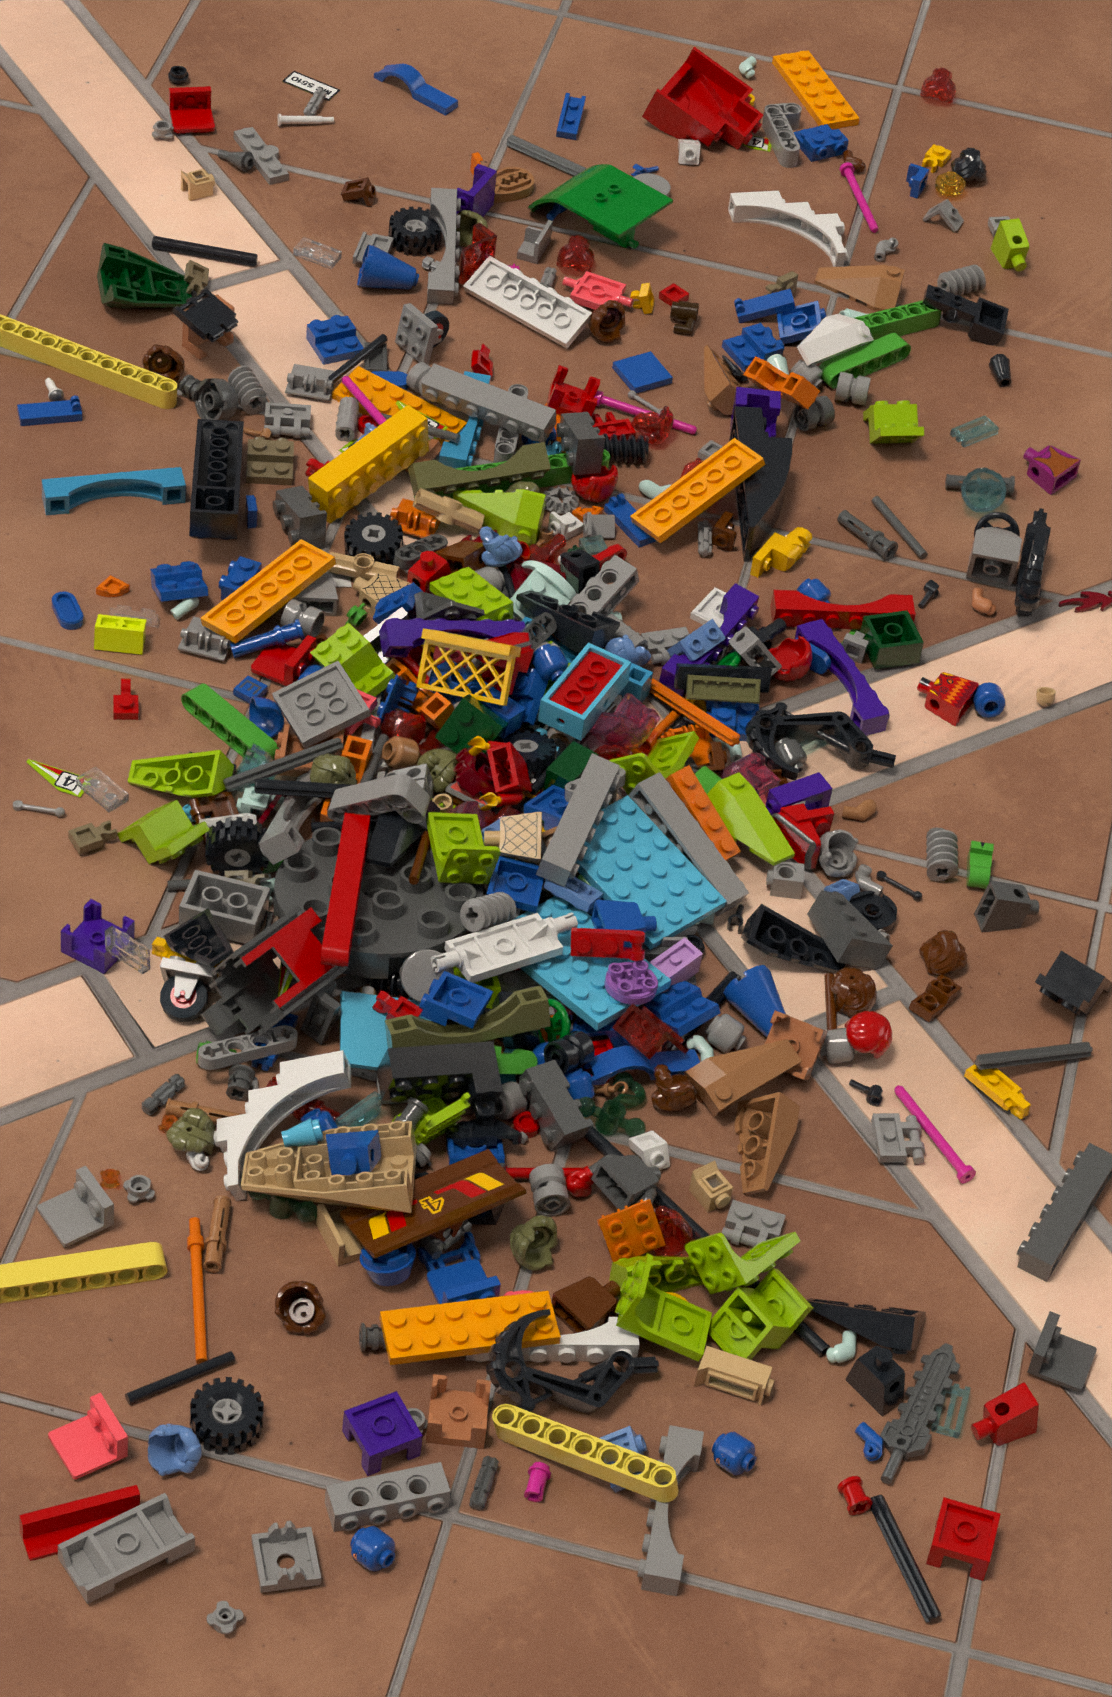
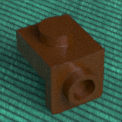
[699,742,727,778]

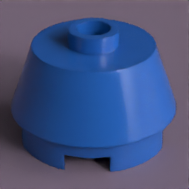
[359,1243,416,1286]

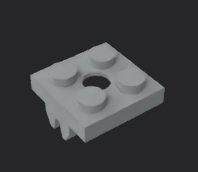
[251,1521,321,1593]

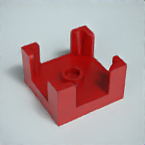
[547,365,601,417]
[926,1497,1001,1581]

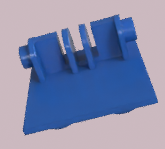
[377,674,419,730]

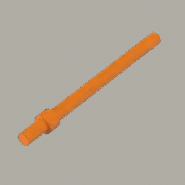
[187,1217,207,1364]

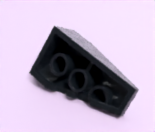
[516,590,620,655]
[365,798,440,867]
[741,904,846,973]
[164,908,234,968]
[807,1298,926,1354]

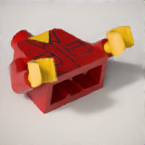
[468,736,532,811]

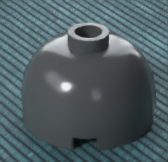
[195,378,238,420]

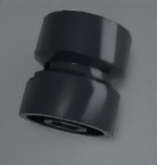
[544,1031,595,1074]

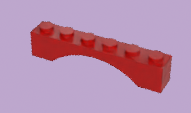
[770,590,916,629]

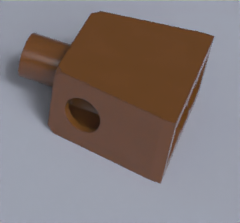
[435,540,488,573]
[552,1277,621,1333]

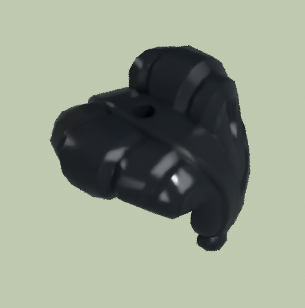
[951,148,987,182]

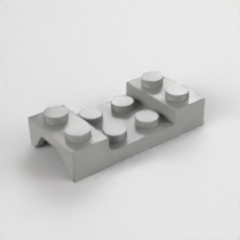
[58,1493,195,1604]

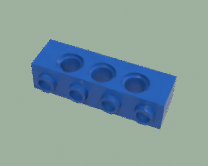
[428,660,526,739]

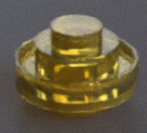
[935,171,965,197]

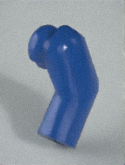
[855,1422,883,1461]

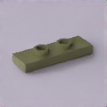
[686,675,761,704]

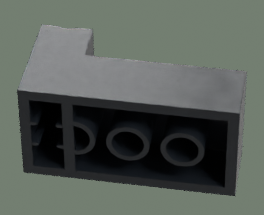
[376,1041,503,1120]

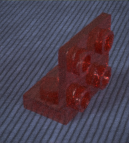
[459,223,497,285]
[612,1003,688,1060]

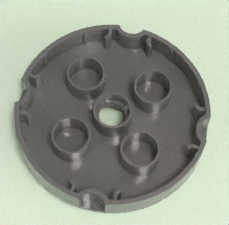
[274,827,483,979]

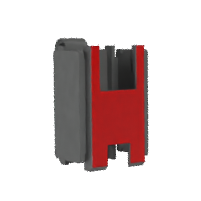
[201,906,348,1036]

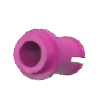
[524,1462,551,1502]

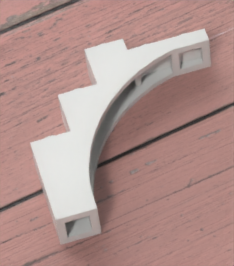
[728,191,848,267]
[214,1050,351,1201]

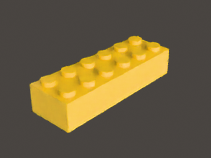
[308,405,429,524]

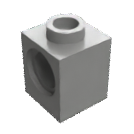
[766,861,804,899]

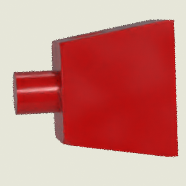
[407,551,452,595]
[971,1382,1039,1446]

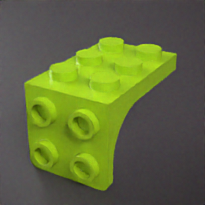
[430,567,514,621]
[609,731,699,795]
[426,812,501,884]
[685,1232,800,1294]
[615,1253,712,1362]

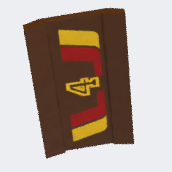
[339,1149,527,1258]

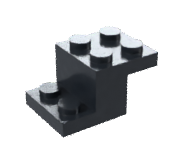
[1035,951,1112,1016]

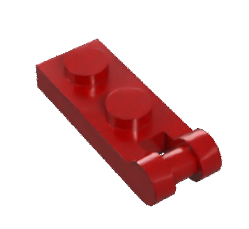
[571,928,645,961]

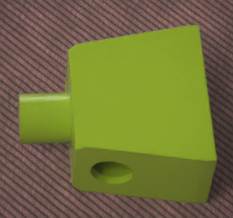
[991,218,1029,272]

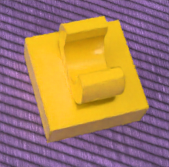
[630,283,655,314]

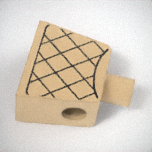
[353,572,411,617]
[484,812,542,866]

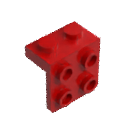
[169,86,215,134]
[251,635,316,686]

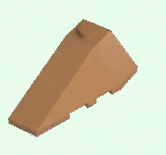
[815,265,905,311]
[704,345,742,415]
[685,1039,802,1117]
[735,1092,800,1195]

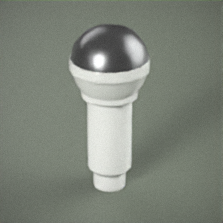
[45,378,64,402]

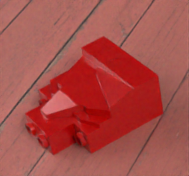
[642,47,764,150]

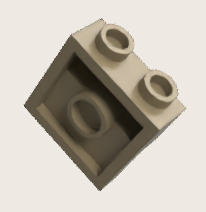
[246,437,294,486]

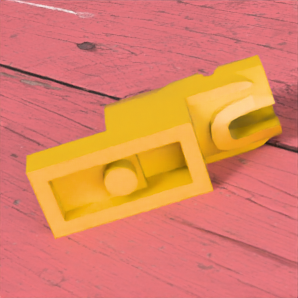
[750,527,812,578]

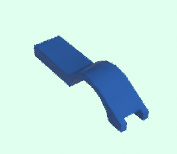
[374,63,458,116]
[583,1045,700,1085]

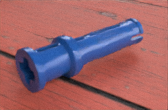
[230,619,305,658]

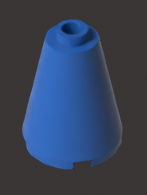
[357,244,419,290]
[723,965,786,1037]

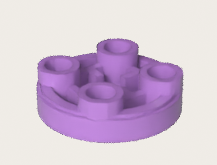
[604,960,658,1005]

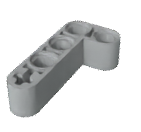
[762,103,802,168]
[327,774,430,824]

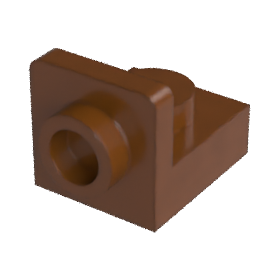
[341,177,376,207]
[712,511,737,551]

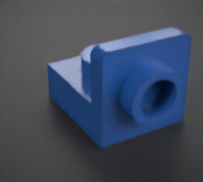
[906,163,929,198]

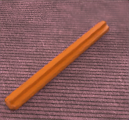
[650,678,740,747]

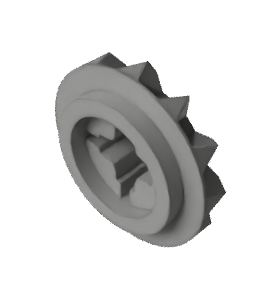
[543,485,579,514]

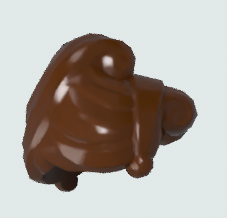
[588,300,625,342]
[142,344,185,382]
[919,930,968,975]
[830,967,877,1017]
[651,1064,696,1111]
[275,1281,326,1335]

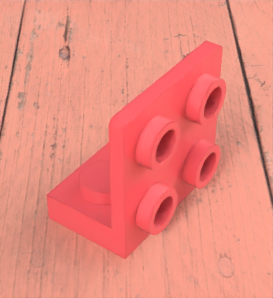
[48,1392,128,1480]

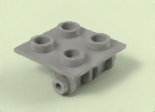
[285,364,335,401]
[178,616,233,661]

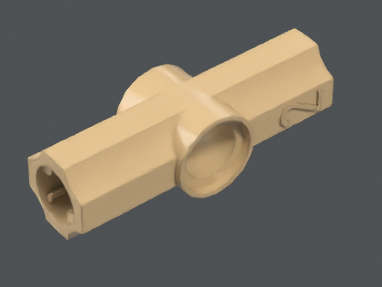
[413,488,484,534]
[327,552,400,581]

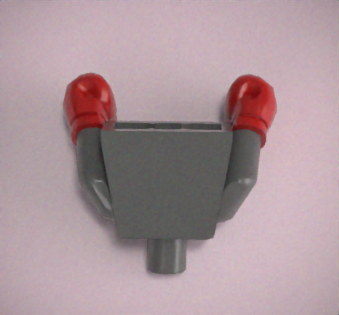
[566,1154,661,1210]

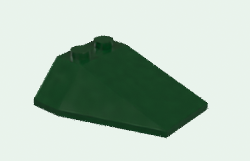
[97,243,192,309]

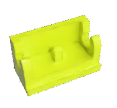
[94,614,147,655]

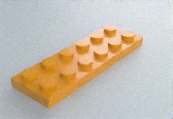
[772,50,860,129]
[332,366,467,446]
[630,438,765,543]
[200,539,336,644]
[379,1291,561,1365]

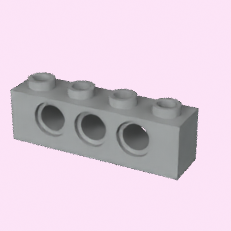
[569,555,639,616]
[325,1462,451,1532]

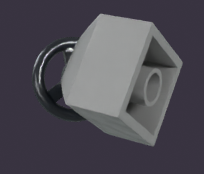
[966,512,1022,587]

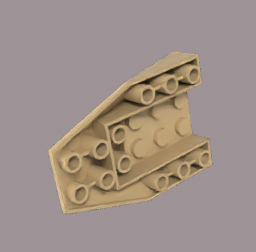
[241,1121,417,1213]

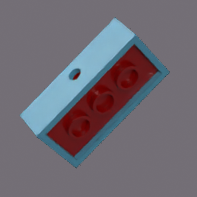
[538,642,631,741]

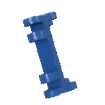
[417,1231,481,1272]

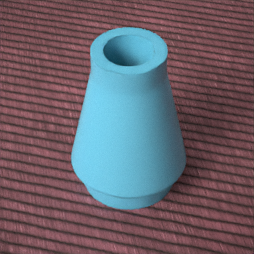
[281,1118,324,1148]

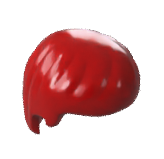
[571,465,618,502]
[769,636,813,681]
[845,1011,893,1059]

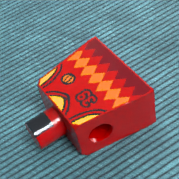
[917,672,979,727]

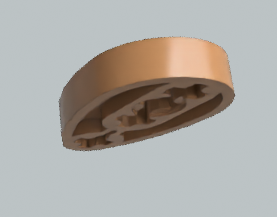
[494,167,534,203]

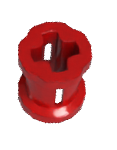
[837,1476,873,1516]

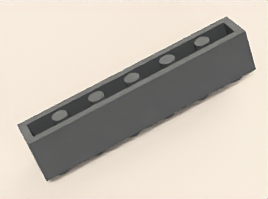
[1017,1143,1112,1282]

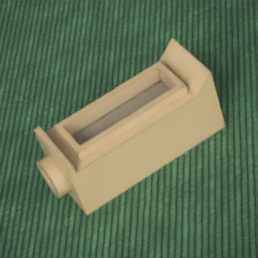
[694,1346,775,1406]

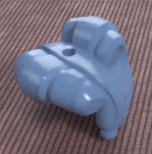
[479,526,522,567]
[605,634,651,666]
[148,1424,202,1476]

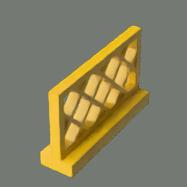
[416,628,521,706]

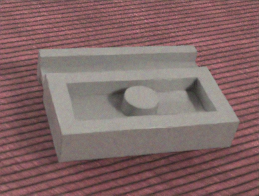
[352,232,394,264]

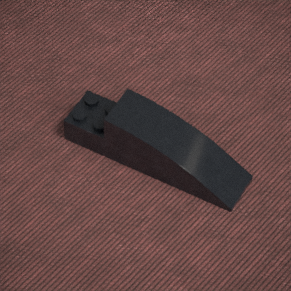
[729,406,792,562]
[189,419,244,540]

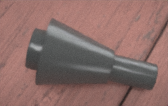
[218,149,254,172]

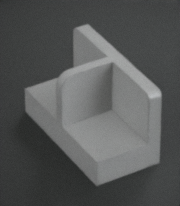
[517,220,553,264]

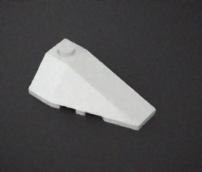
[797,314,874,366]

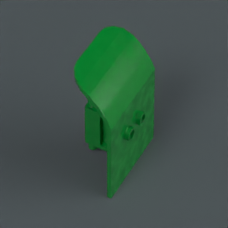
[528,164,673,249]

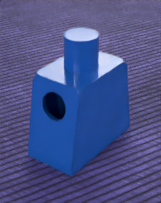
[591,900,657,948]
[326,1130,382,1175]

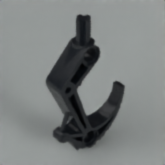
[1014,508,1051,617]
[745,702,896,781]
[486,1309,659,1415]

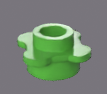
[345,603,368,627]

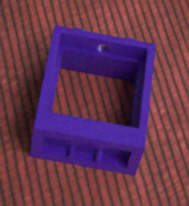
[766,772,833,816]

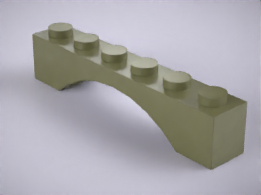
[408,442,551,496]
[385,985,551,1048]

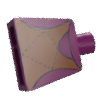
[1023,446,1081,495]

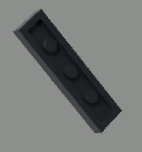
[674,663,772,693]

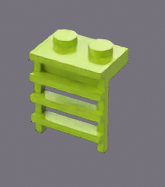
[392,1092,471,1145]

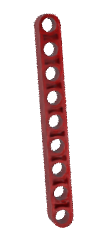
[321,813,371,967]

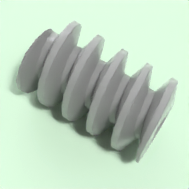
[937,264,986,296]
[228,365,268,415]
[926,827,959,882]
[460,892,516,932]

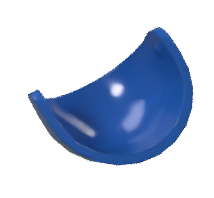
[249,696,284,738]

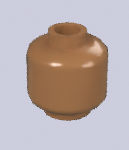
[382,736,420,769]

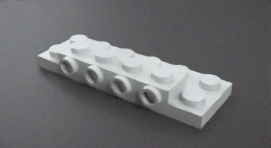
[463,256,592,349]

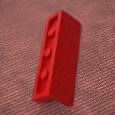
[19,1485,140,1561]

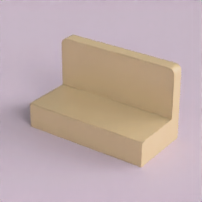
[316,1203,363,1266]

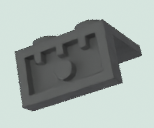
[414,591,485,621]
[1027,1311,1097,1392]

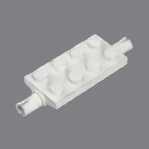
[431,912,578,983]

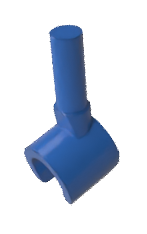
[631,164,659,176]

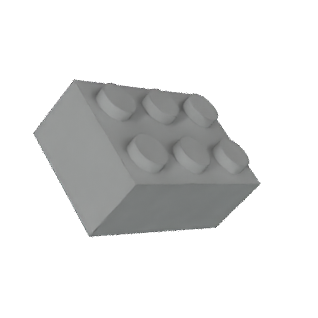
[179,870,270,944]

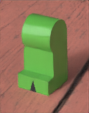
[966,841,994,889]
[494,1045,537,1074]

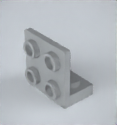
[37,1166,114,1247]

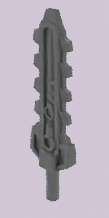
[880,1343,960,1484]

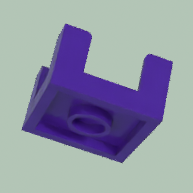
[730,387,781,437]
[61,899,135,974]
[342,1391,423,1476]

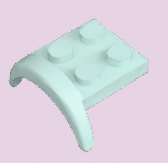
[510,560,577,621]

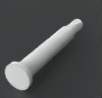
[277,114,334,126]

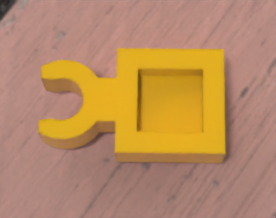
[921,144,952,173]

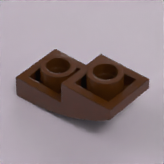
[909,974,962,1023]

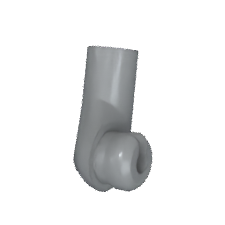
[874,237,899,262]
[855,864,884,896]

